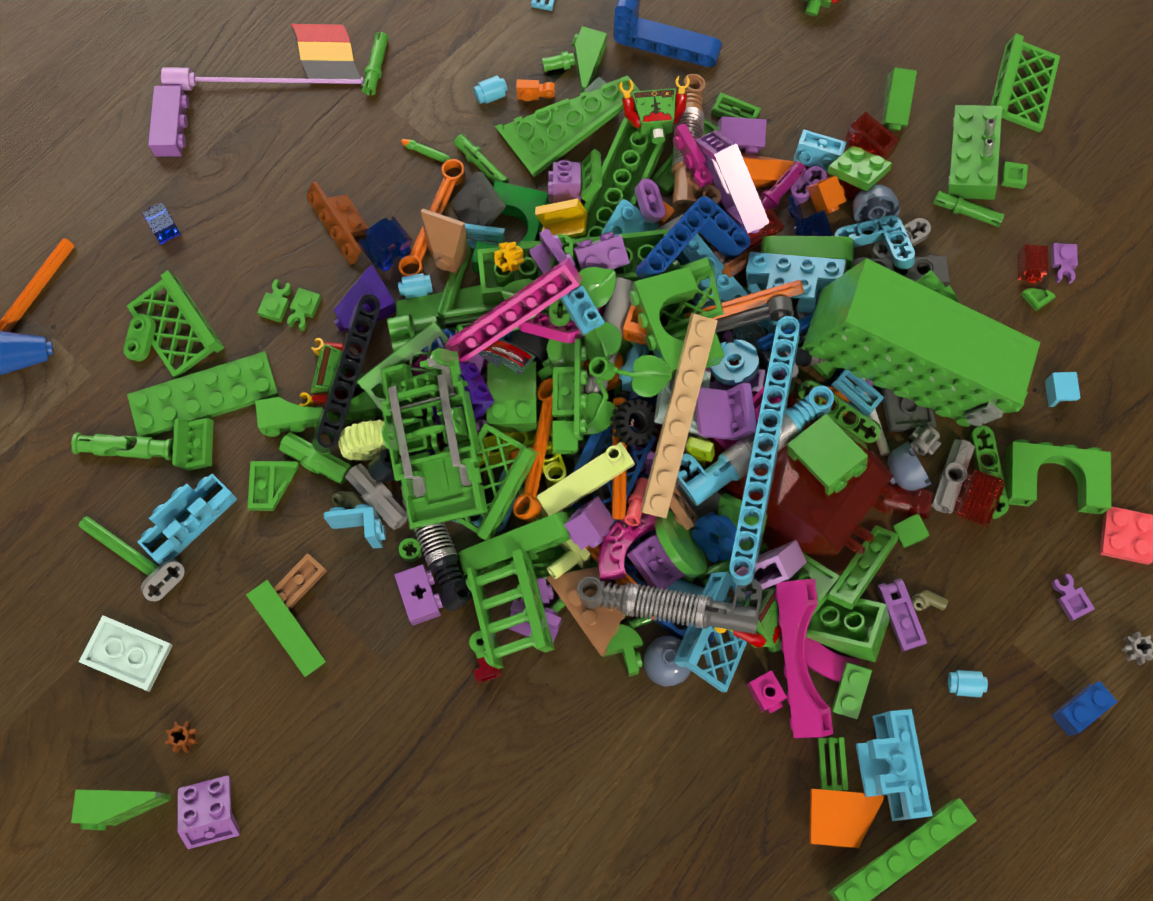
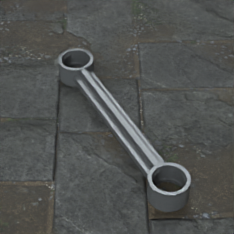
[663,296,794,333]

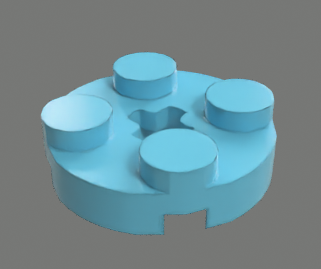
[710,340,759,387]

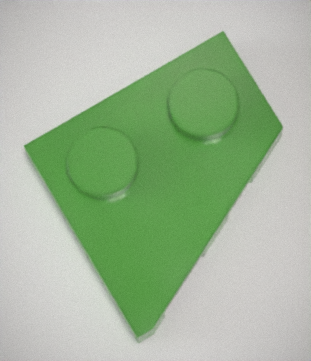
[248,461,299,511]

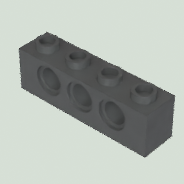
[853,254,950,287]

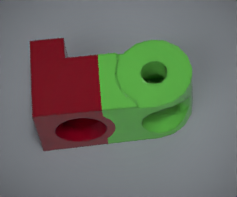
[469,631,502,684]

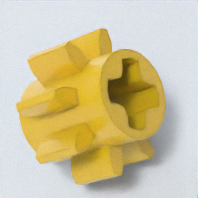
[494,242,524,272]

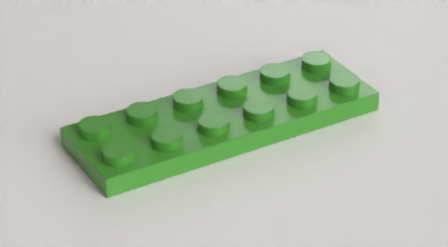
[127,351,279,437]

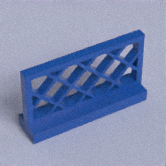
[571,423,656,526]

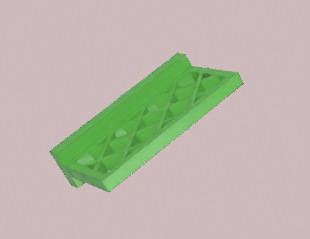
[990,33,1060,132]
[630,257,724,345]
[127,270,225,379]
[357,321,449,411]
[456,423,539,540]

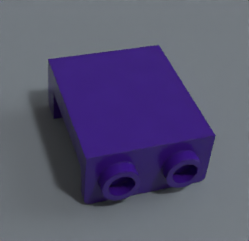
[432,362,495,433]

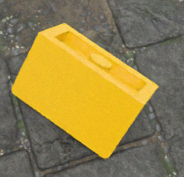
[535,199,588,238]

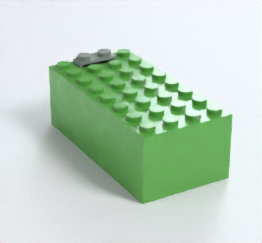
[802,258,1040,427]

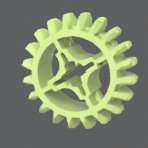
[338,420,388,462]

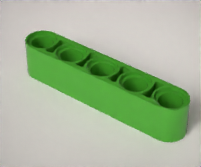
[458,512,571,578]

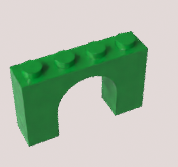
[471,181,552,273]

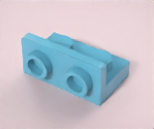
[793,129,846,172]

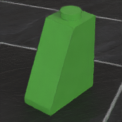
[882,68,917,131]

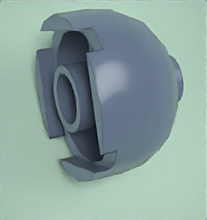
[852,184,900,223]
[886,441,932,491]
[643,635,691,687]

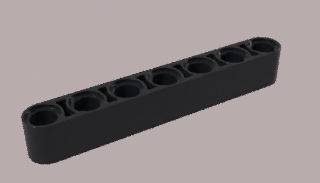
[312,294,380,453]

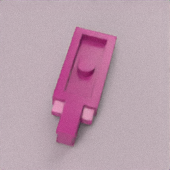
[673,124,713,188]

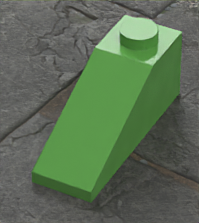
[572,26,607,93]

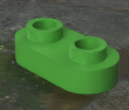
[124,314,156,362]

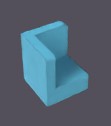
[1045,372,1080,407]

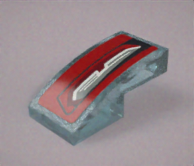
[479,339,536,376]

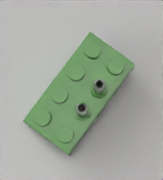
[948,105,1002,200]

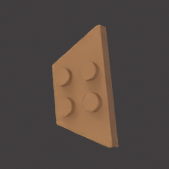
[547,567,626,657]

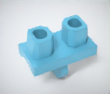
[560,285,605,336]

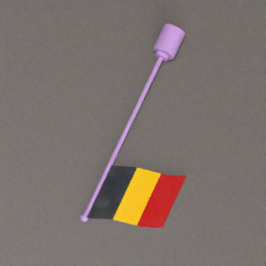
[161,24,364,91]

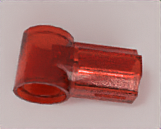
[881,485,933,519]

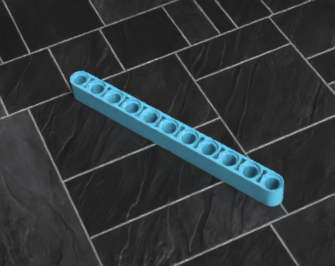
[730,316,799,585]

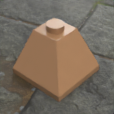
[421,209,469,273]

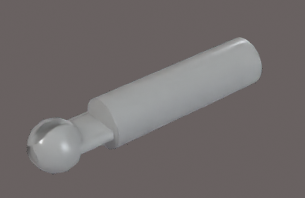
[584,277,634,396]

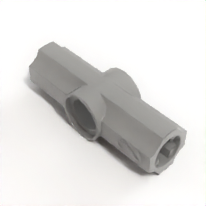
[931,439,975,514]
[345,463,408,530]

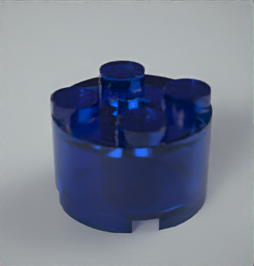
[358,217,413,272]

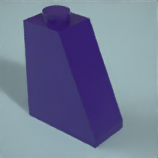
[334,265,396,332]

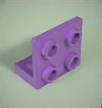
[177,775,240,849]

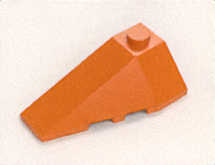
[708,152,794,188]

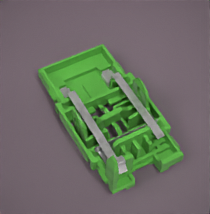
[381,348,488,529]

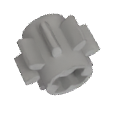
[909,426,941,455]
[1121,632,1153,665]

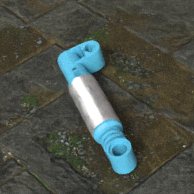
[676,386,834,506]

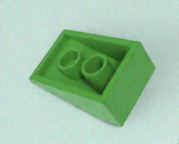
[487,362,537,433]
[806,597,890,662]
[71,790,171,831]

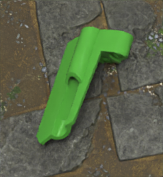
[387,285,484,360]

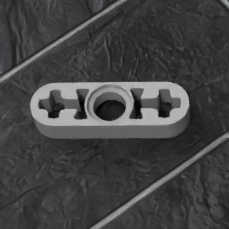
[871,218,931,259]

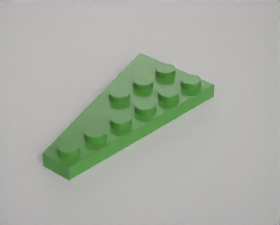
[495,75,640,177]

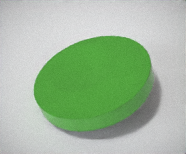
[655,511,707,579]

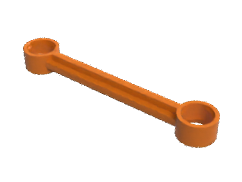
[399,159,465,277]
[513,378,553,522]

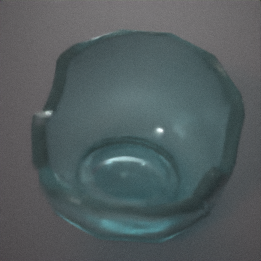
[732,322,768,352]

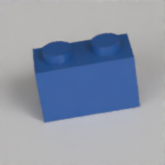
[1051,681,1118,736]

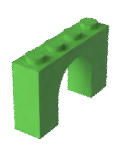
[629,267,725,378]
[1005,440,1111,514]

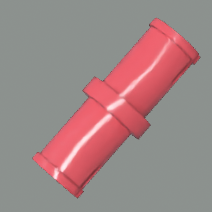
[624,478,648,526]

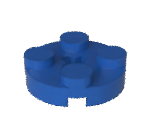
[691,512,737,562]

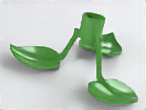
[501,267,616,367]
[583,322,672,435]

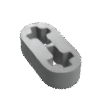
[141,559,185,602]

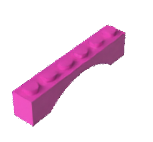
[775,579,833,738]

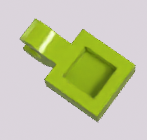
[686,436,715,468]

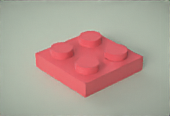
[1099,506,1153,565]

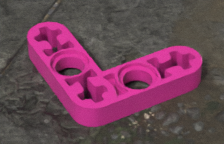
[518,305,605,343]

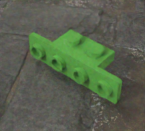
[552,339,588,440]

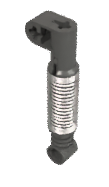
[577,576,762,634]

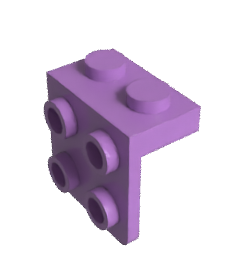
[695,383,757,440]

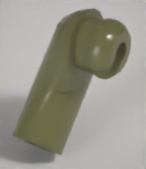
[331,491,365,509]
[911,590,948,611]

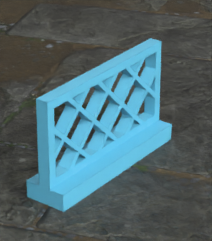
[673,572,751,692]

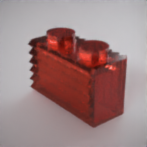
[955,469,1006,528]

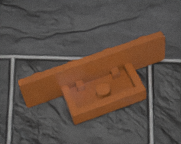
[306,182,369,265]

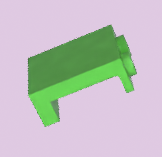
[787,414,868,496]

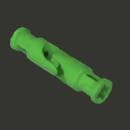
[71,433,173,460]

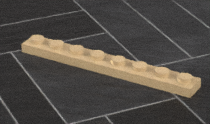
[640,314,718,518]

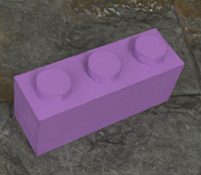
[148,86,189,157]

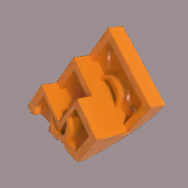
[809,789,884,848]

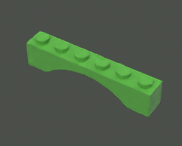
[255,383,386,437]
[828,798,977,901]

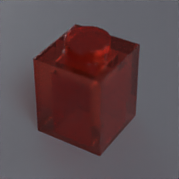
[1017,244,1049,283]

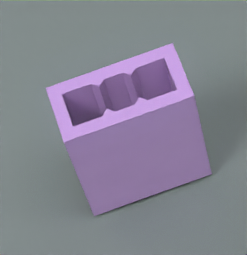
[735,540,807,596]

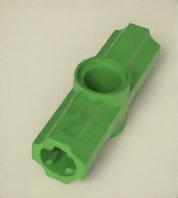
[279,432,352,485]

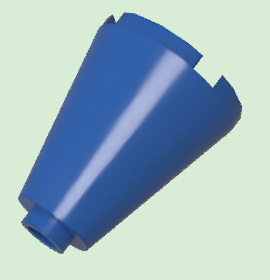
[0,331,54,376]

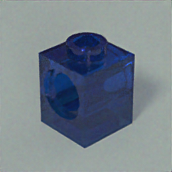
[142,202,181,245]

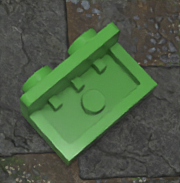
[172,418,214,471]

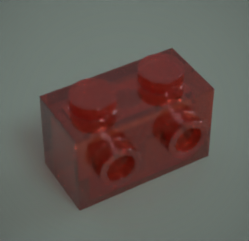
[845,111,900,160]

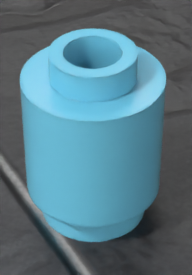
[473,75,508,104]
[398,273,433,299]
[948,670,988,697]

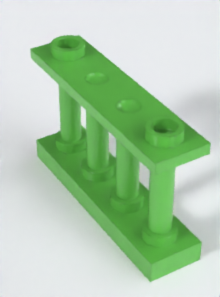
[466,549,555,669]

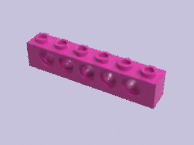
[444,258,582,362]

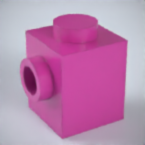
[746,670,787,714]

